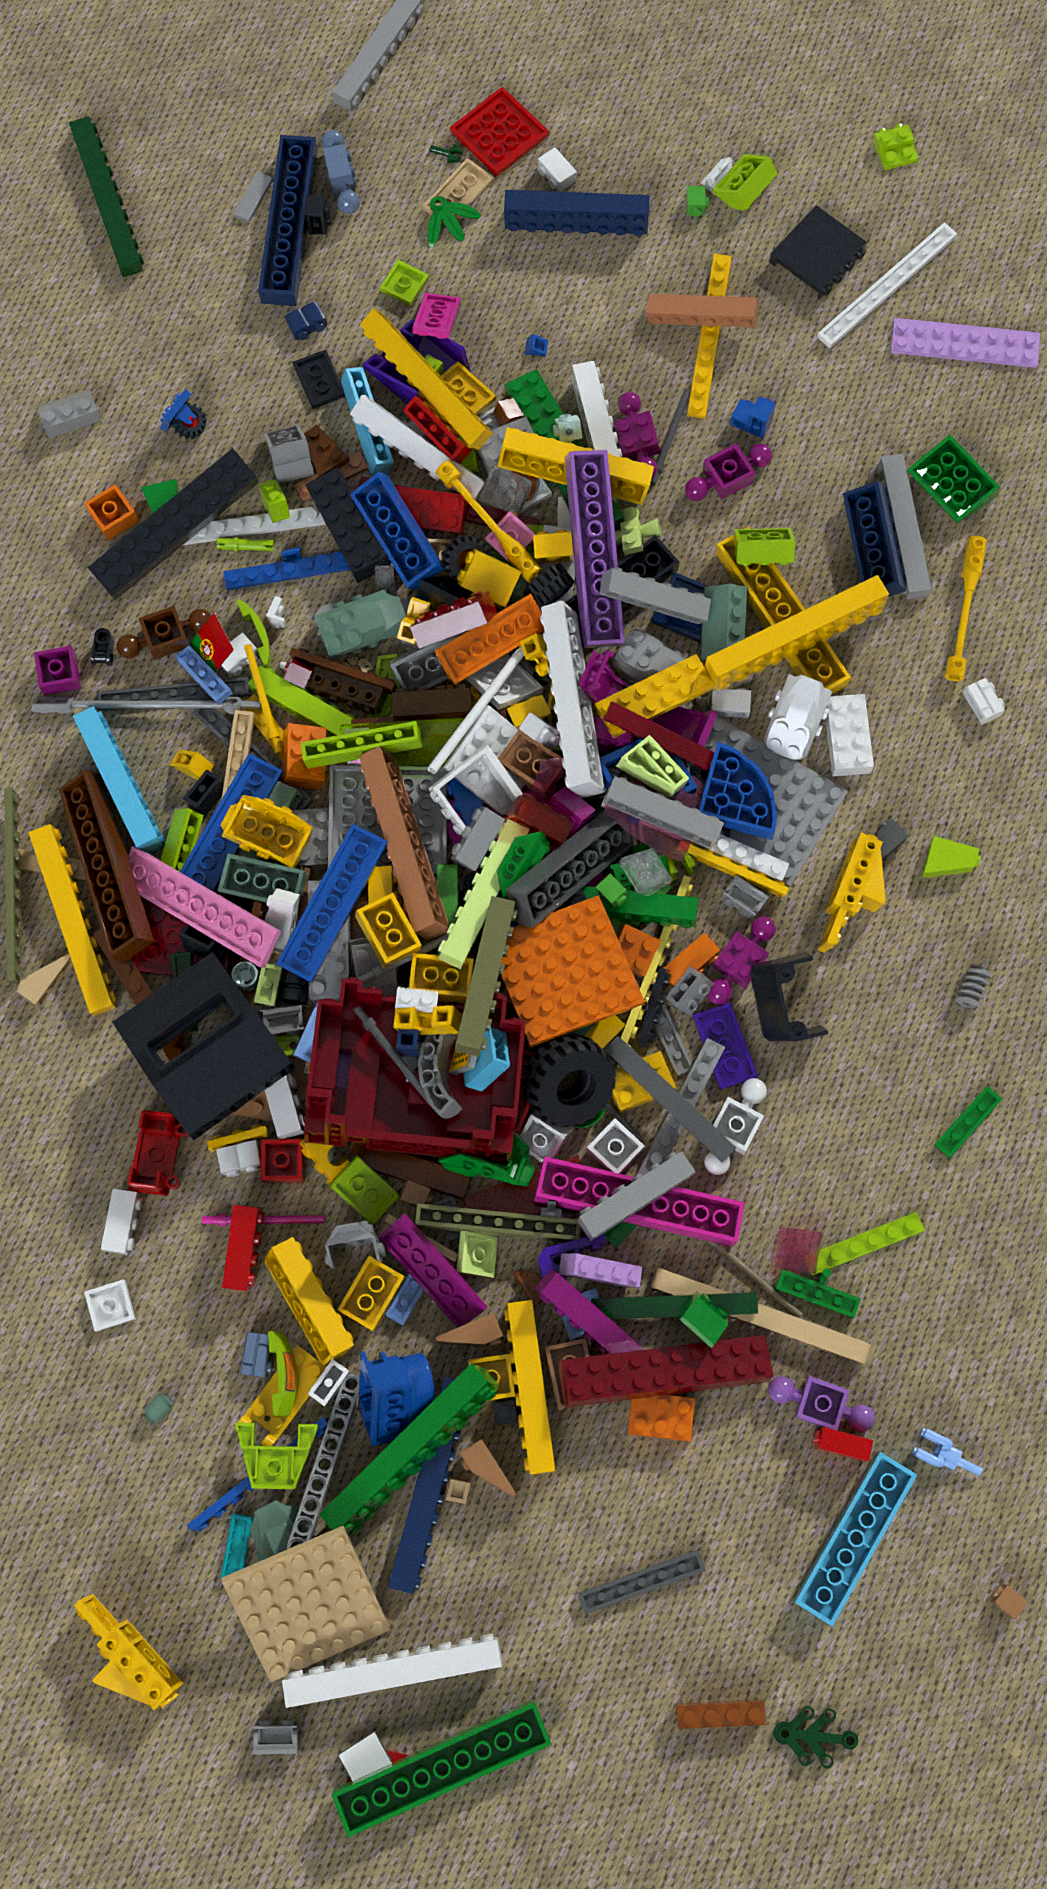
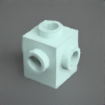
[553,414,582,443]

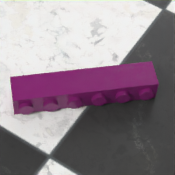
[535,1269,645,1355]

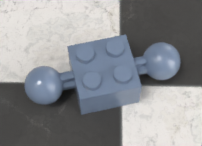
[322,130,360,214]

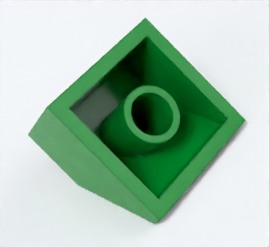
[680,1291,728,1348]

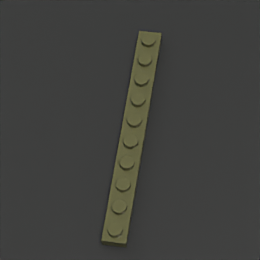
[4,788,23,984]

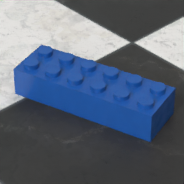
[350,472,445,590]

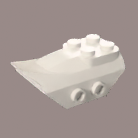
[764,674,832,760]

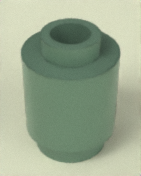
[143,1392,175,1424]

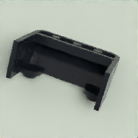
[749,952,828,1042]

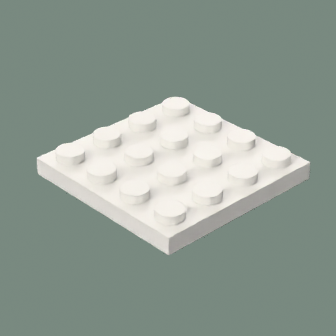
[443,705,524,815]

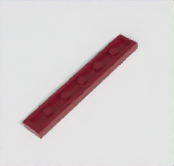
[603,701,715,771]

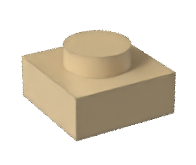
[444,1477,471,1504]

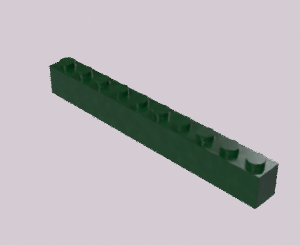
[69,116,144,277]

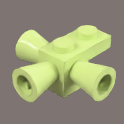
[615,507,662,555]

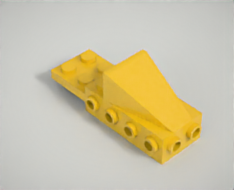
[818,833,886,953]
[74,1594,184,1710]

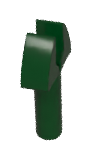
[429,144,463,163]

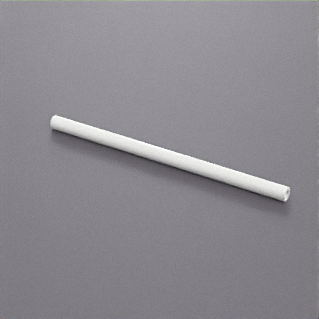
[427,645,524,774]

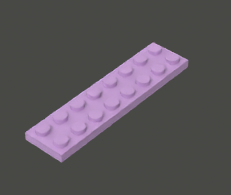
[891,318,1040,368]

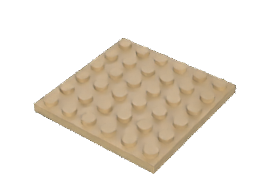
[221,1525,390,1682]

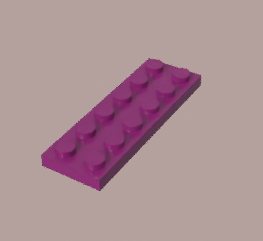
[378,1214,487,1328]

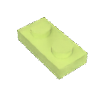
[254,964,283,1007]

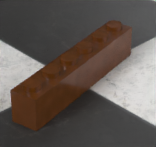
[348,1142,472,1200]

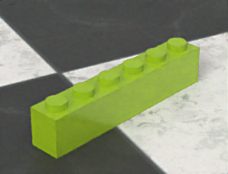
[248,666,356,737]
[301,721,423,769]

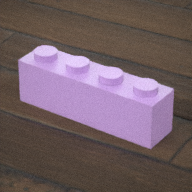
[559,1253,642,1288]

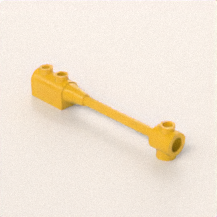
[436,461,543,584]
[945,536,987,682]

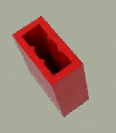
[811,1427,873,1462]

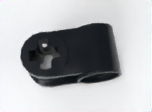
[91,628,114,666]

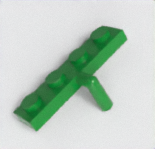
[775,1268,861,1319]

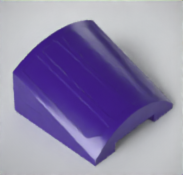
[363,319,471,404]

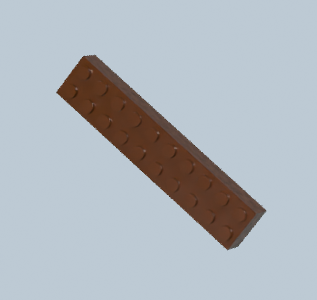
[59,769,154,960]

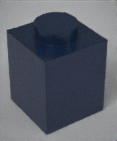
[396,1029,422,1057]

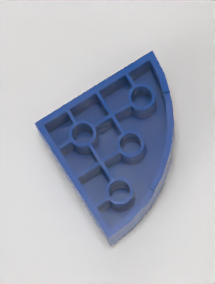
[699,742,777,840]

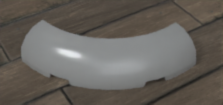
[418,1034,463,1119]

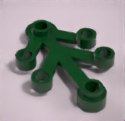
[773,1705,858,1769]

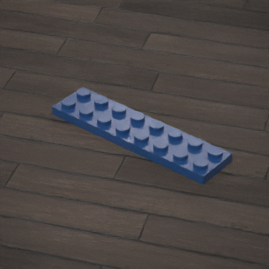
[180,753,284,892]
[276,824,388,983]

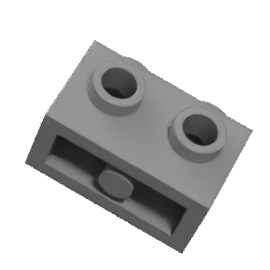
[666,966,714,1015]

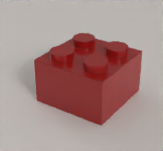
[261,1139,305,1184]

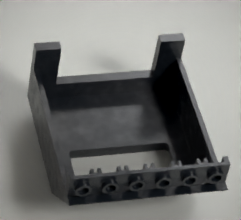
[112,952,295,1140]

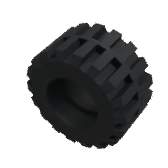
[441,534,492,582]
[523,563,574,611]

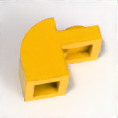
[397,597,430,645]

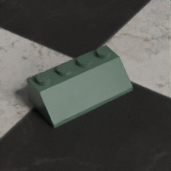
[700,584,747,662]

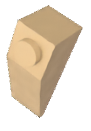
[16,954,73,1008]

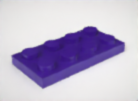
[693,1003,758,1091]

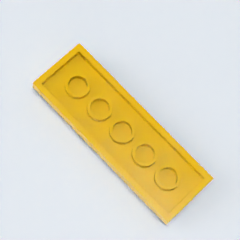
[594,654,715,738]

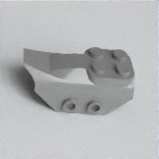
[612,628,686,686]
[324,1221,386,1269]

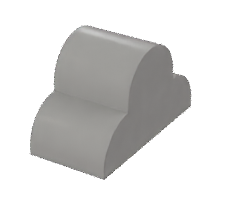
[263,424,314,484]

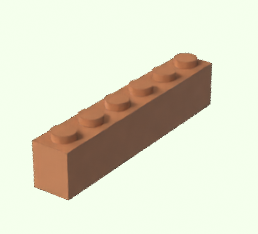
[646,294,759,328]

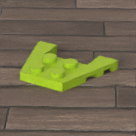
[235,1423,318,1489]

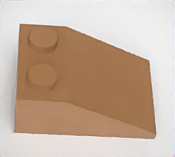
[498,729,565,799]
[436,1312,504,1349]
[460,1439,517,1496]

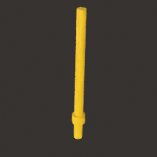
[244,644,283,754]

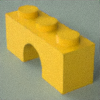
[393,1006,462,1035]
[299,1139,350,1185]

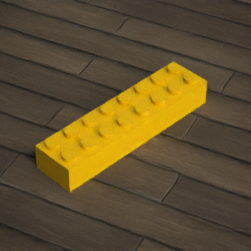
[497,427,654,505]
[504,1300,555,1475]

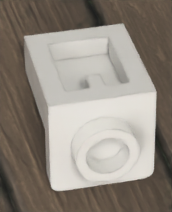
[266,596,287,629]

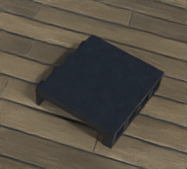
[769,205,867,300]

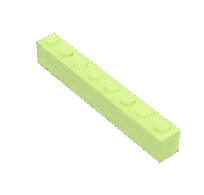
[438,819,530,970]

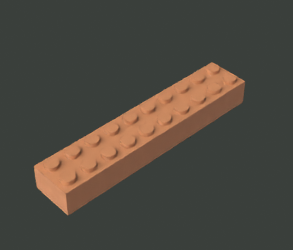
[359,746,450,941]

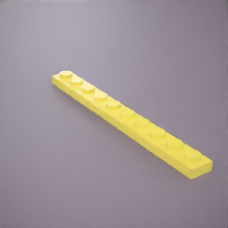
[621,875,693,1047]

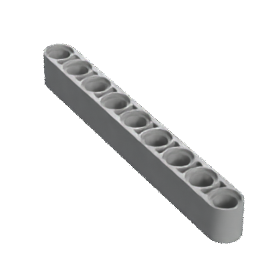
[287,1374,359,1549]

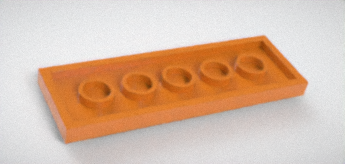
[434,594,545,685]

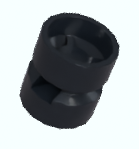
[280,971,309,1004]

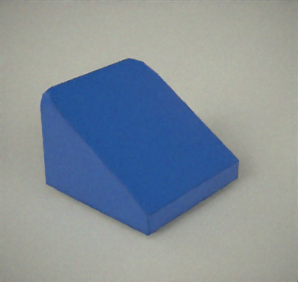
[525,334,548,356]
[281,546,302,561]

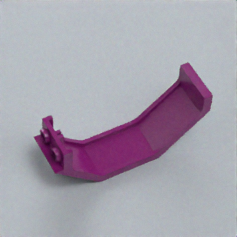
[579,650,718,747]

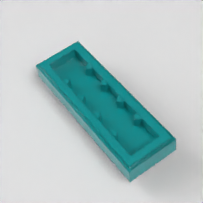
[220,1513,254,1579]

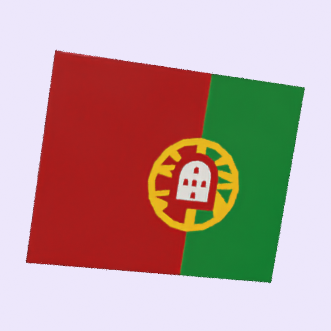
[189,613,234,673]

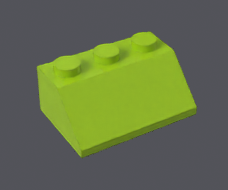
[712,154,777,211]
[734,528,795,566]

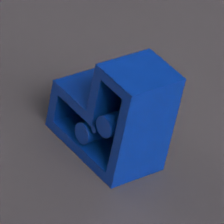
[730,396,776,439]

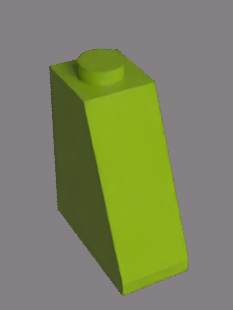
[921,836,981,878]

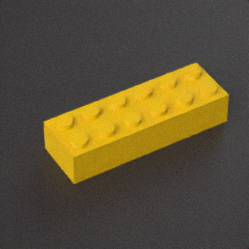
[263,1237,354,1367]

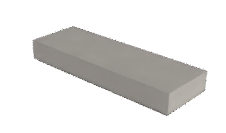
[233,171,273,223]

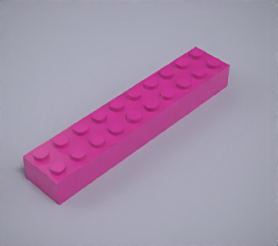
[534,1156,745,1247]

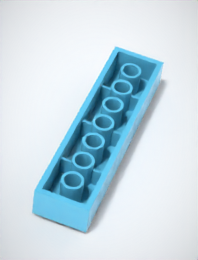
[73,706,165,855]
[792,1452,917,1627]

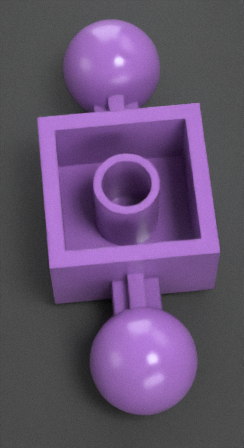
[768,1376,875,1432]

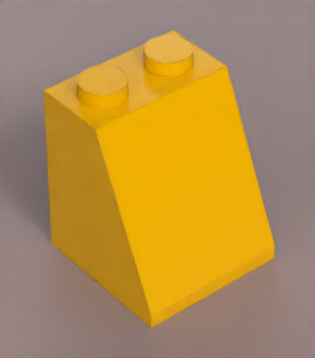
[457,549,521,607]

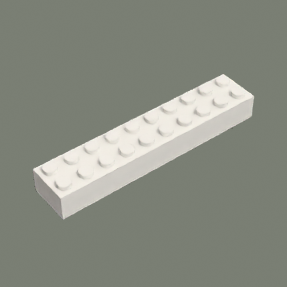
[540,601,605,798]
[282,1633,503,1708]

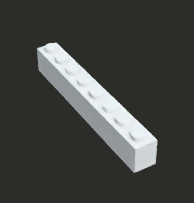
[350,395,487,500]

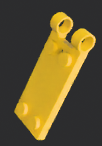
[234,1344,326,1446]

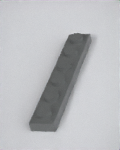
[578,1550,706,1615]

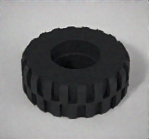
[522,1034,616,1127]

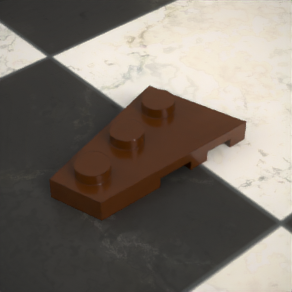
[304,425,350,477]

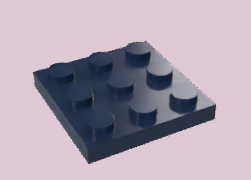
[652,572,708,643]

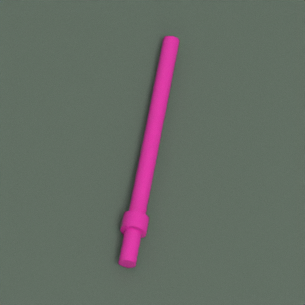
[202,1214,325,1226]

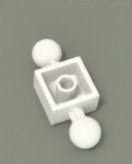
[704,1078,767,1175]

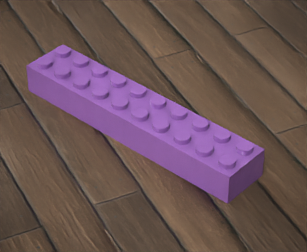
[565,450,625,648]

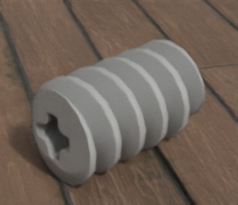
[955,964,993,1008]

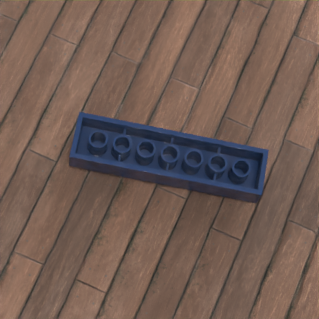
[504,190,650,236]

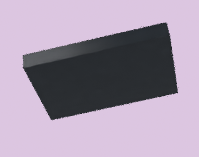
[292,349,346,409]

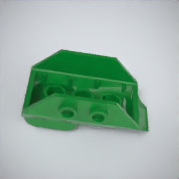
[482,831,550,899]
[438,1131,535,1187]

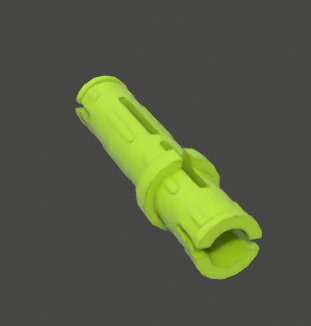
[217,537,274,552]

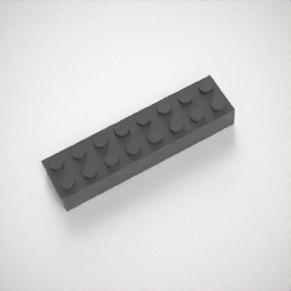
[506,808,633,928]

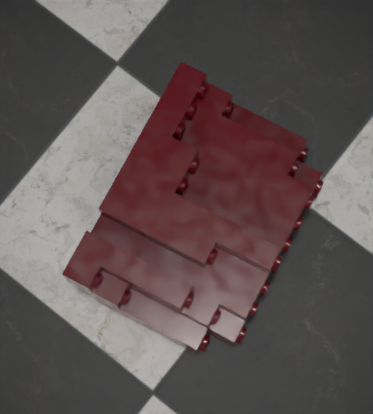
[304,977,526,1163]

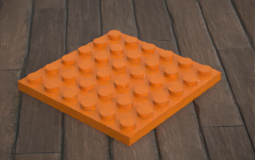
[501,895,645,1047]

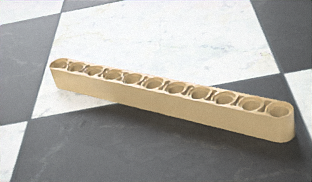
[650,1268,871,1365]

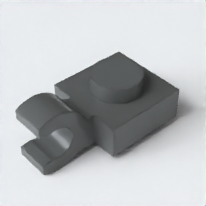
[541,1201,562,1218]

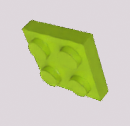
[380,260,429,306]

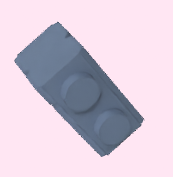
[240,1332,273,1378]

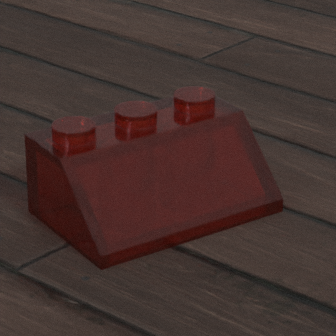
[502,793,574,849]

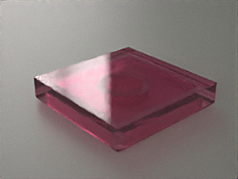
[774,1227,822,1274]

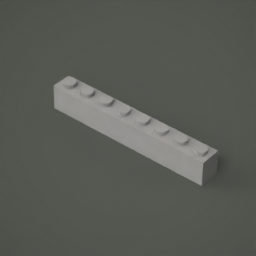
[332,0,425,111]
[876,454,932,599]

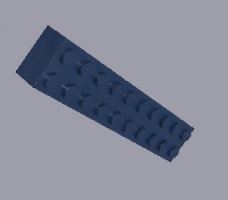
[258,135,318,306]

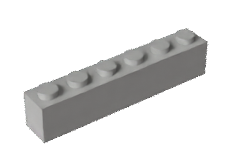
[599,567,711,624]
[603,776,724,850]
[577,1151,696,1241]

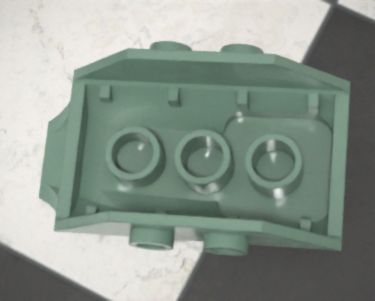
[313,590,406,660]
[248,1500,316,1562]

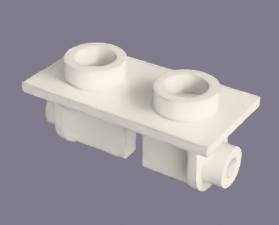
[700,157,733,194]

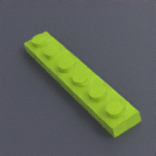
[803,1212,925,1276]

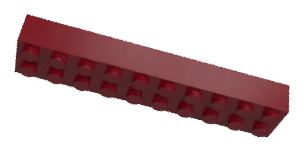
[558,1335,774,1408]

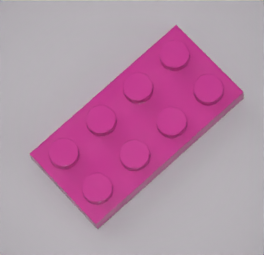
[413,293,461,339]

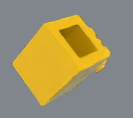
[520,634,550,677]

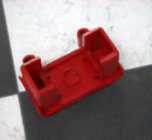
[127,1110,190,1196]

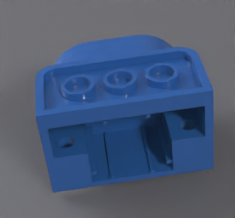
[358,1351,434,1446]

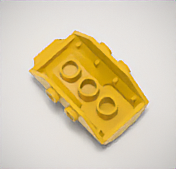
[220,795,313,868]

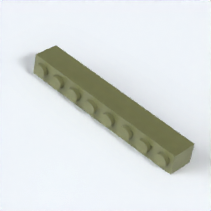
[455,896,518,1057]
[414,1203,581,1243]

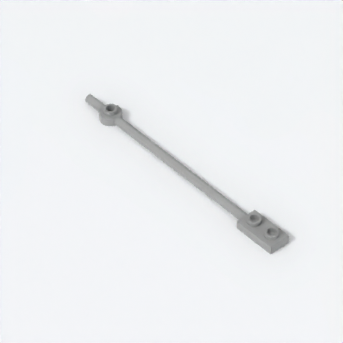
[31,697,261,714]

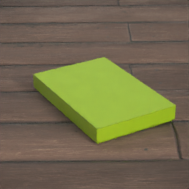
[329,1155,400,1225]

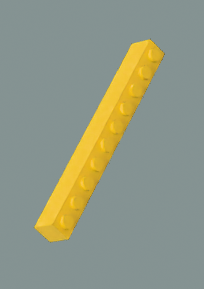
[360,308,493,450]
[28,824,117,1016]

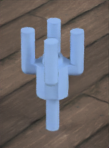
[911,1428,983,1476]

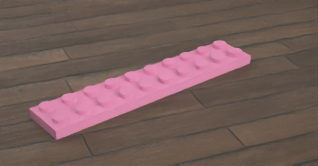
[128,846,281,968]

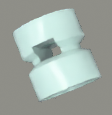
[232,961,260,992]

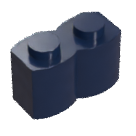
[284,301,328,340]

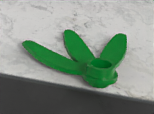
[427,196,481,248]

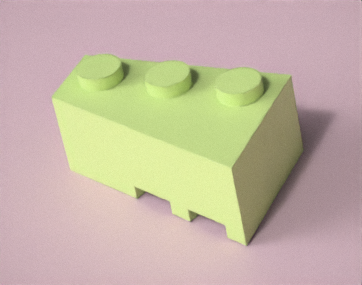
[616,735,689,799]

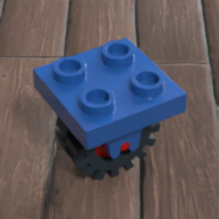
[160,389,207,440]

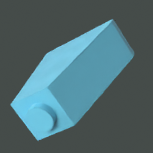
[463,1027,510,1092]

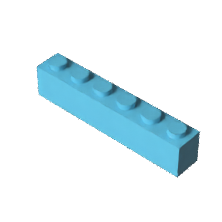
[341,367,394,476]

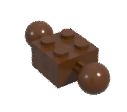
[117,606,211,660]

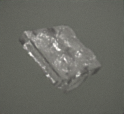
[619,848,672,896]

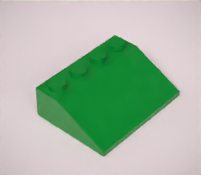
[907,434,1000,523]

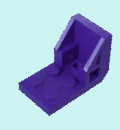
[538,1233,606,1280]

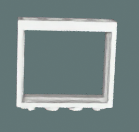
[428,745,534,840]

